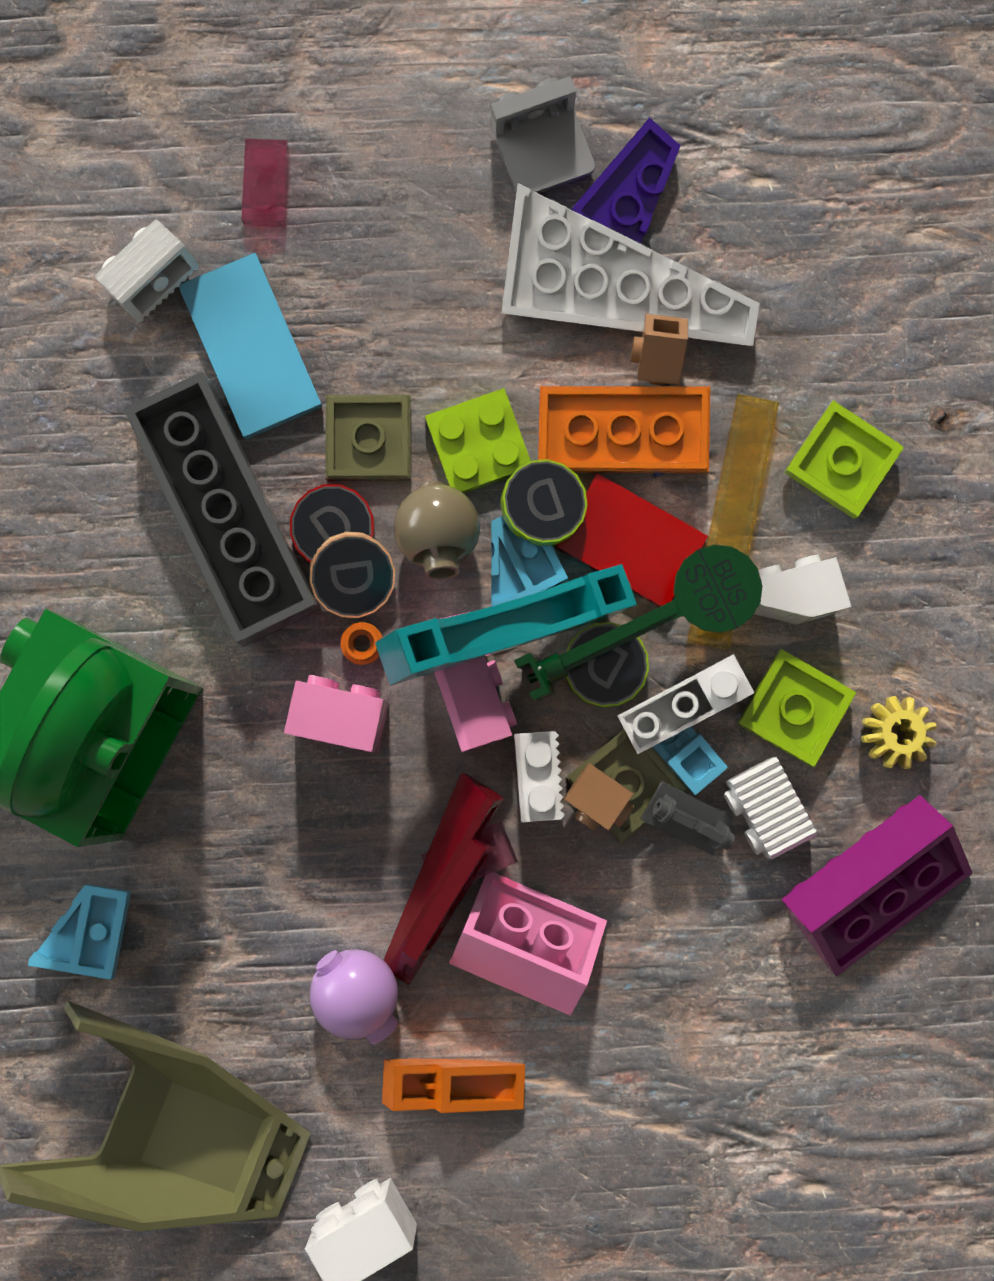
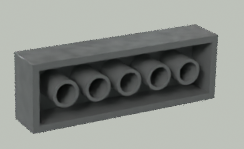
[123,372,321,647]

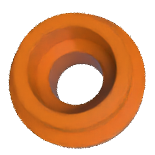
[340,622,383,665]

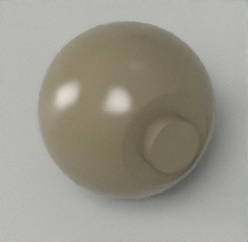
[394,481,480,580]

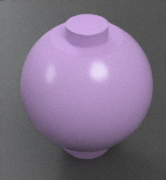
[310,949,398,1044]

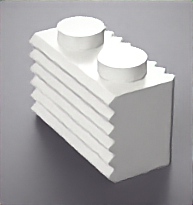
[94,219,199,322]
[514,731,565,822]
[724,757,818,860]

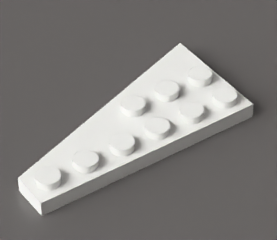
[501,183,760,346]

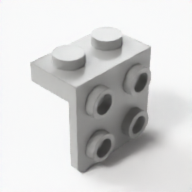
[490,76,595,194]

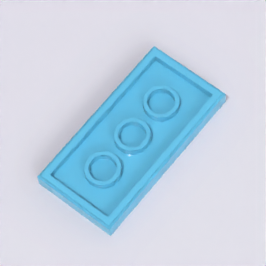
[179,253,323,440]

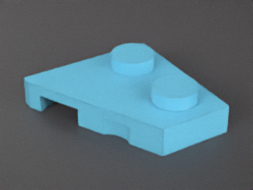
[491,516,568,606]
[28,884,132,980]

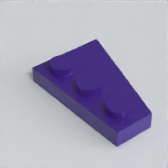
[571,117,681,244]

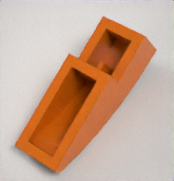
[382,1058,525,1113]

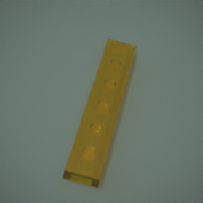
[686,394,779,651]

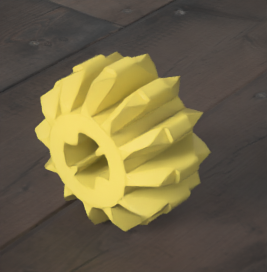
[861,696,937,769]

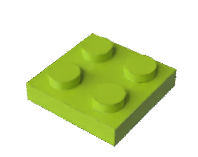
[425,388,531,494]
[784,400,904,519]
[737,649,857,767]

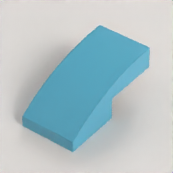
[653,727,728,795]

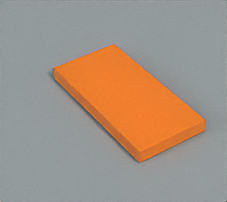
[538,386,711,474]

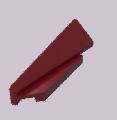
[384,773,504,985]

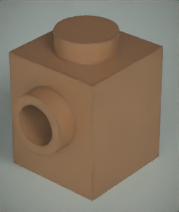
[630,314,688,385]
[563,763,634,832]

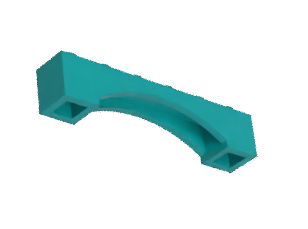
[375,564,637,686]

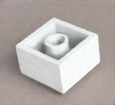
[305,1178,417,1281]

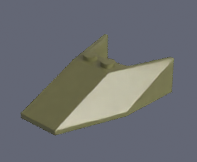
[0,1001,311,1232]

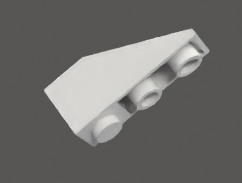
[754,554,851,624]
[618,654,755,754]

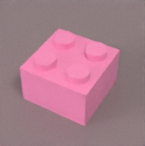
[284,675,389,754]

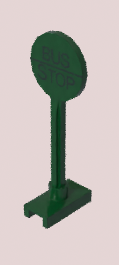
[514,544,763,701]

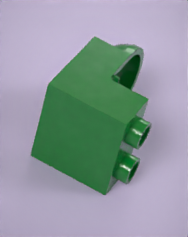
[0,609,203,847]

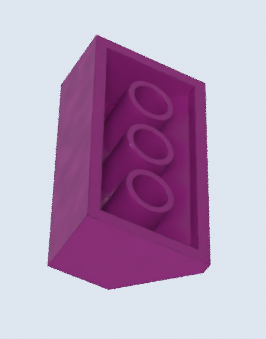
[781,795,973,977]

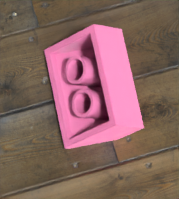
[434,612,517,753]
[449,870,607,1016]

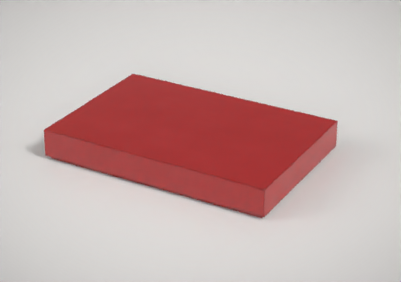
[555,473,708,607]

